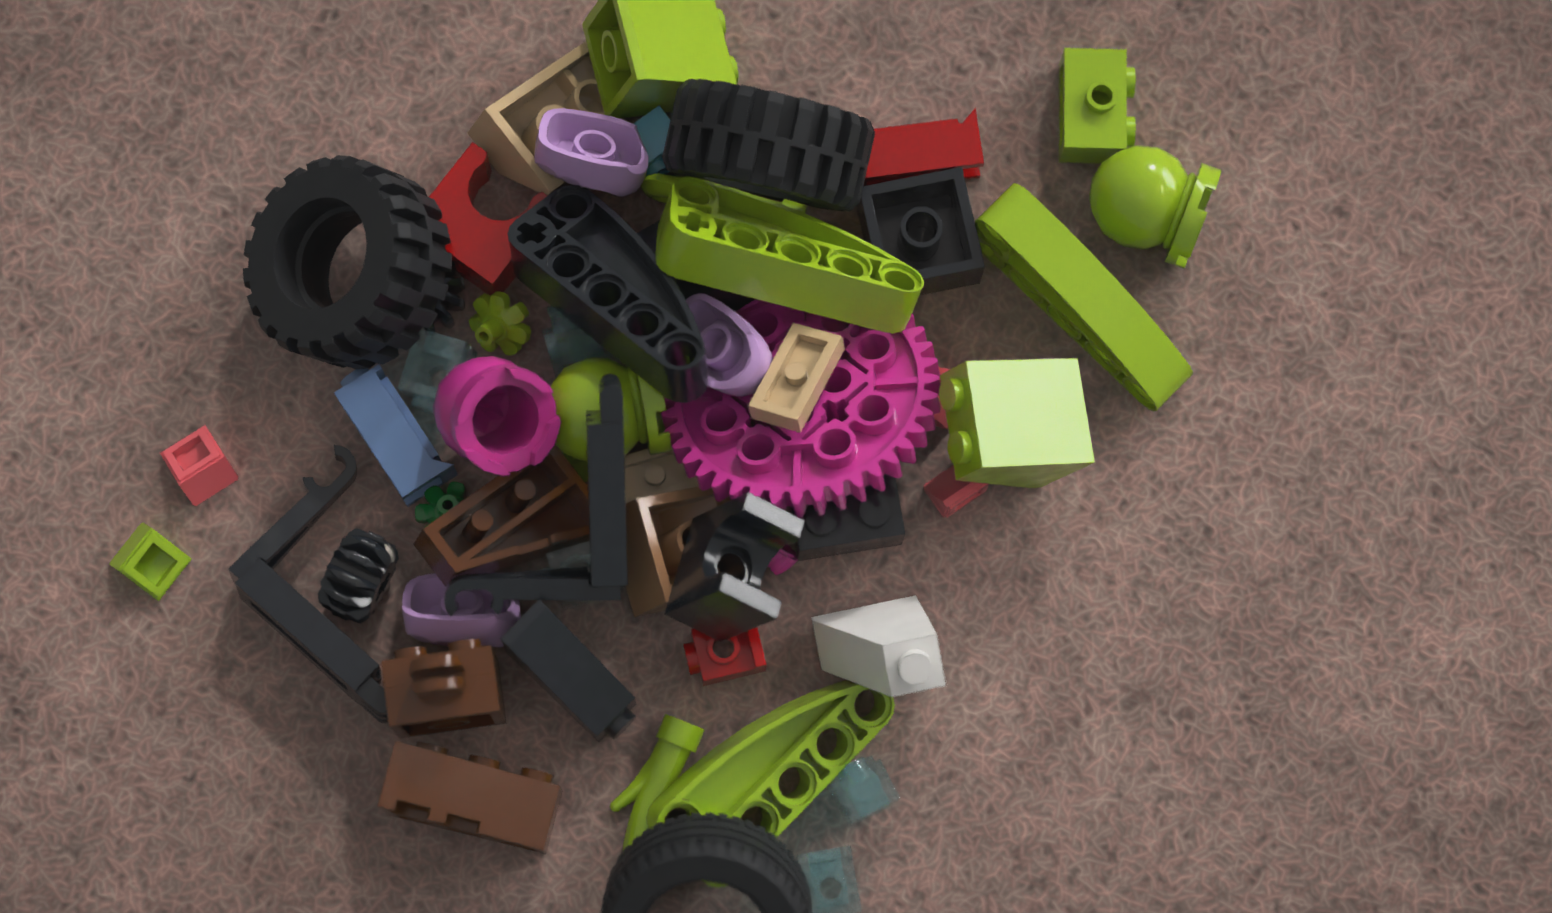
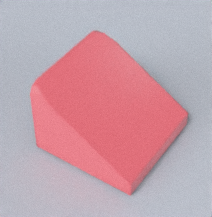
[160,425,238,506]
[923,465,989,518]

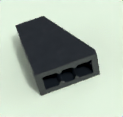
[500,600,636,742]

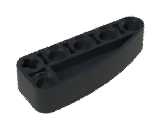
[507,185,708,403]

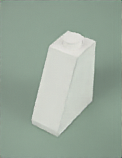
[811,595,946,697]

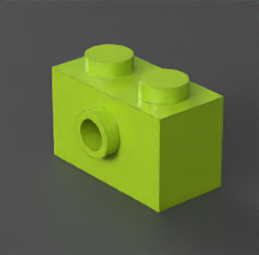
[1059,48,1136,163]

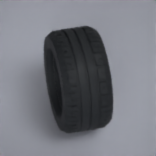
[600,812,812,913]

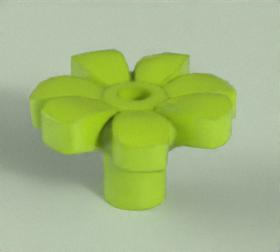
[469,291,531,356]

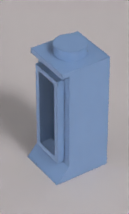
[334,364,458,507]

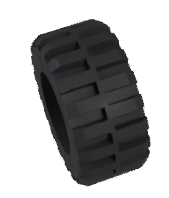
[662,79,875,212]
[243,155,452,369]

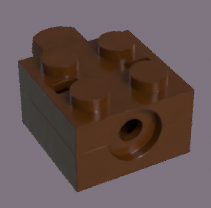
[381,639,507,739]

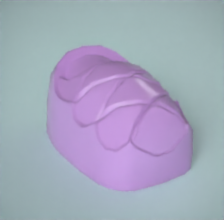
[534,108,648,197]
[686,293,772,397]
[402,572,521,647]

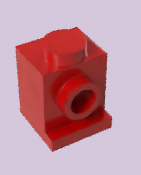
[683,627,767,686]

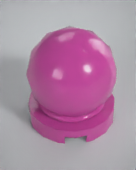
[433,356,561,476]

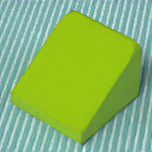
[109,523,192,601]

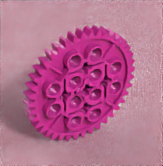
[661,299,941,518]

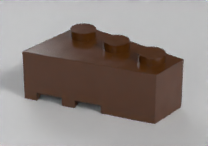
[413,444,589,587]
[378,741,562,854]

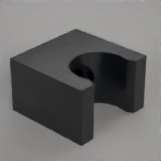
[664,492,804,642]

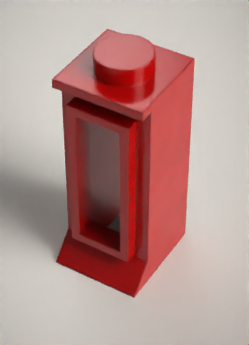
[863,107,984,186]

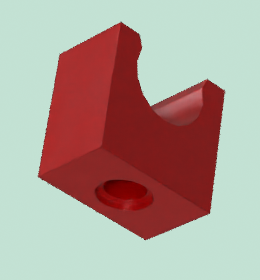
[429,142,548,296]

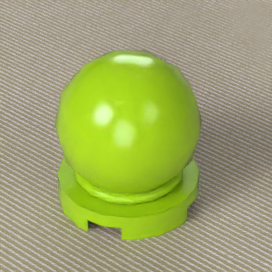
[1089,145,1221,269]
[550,358,671,462]

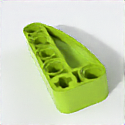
[655,176,924,333]
[975,183,1193,412]
[646,680,895,888]

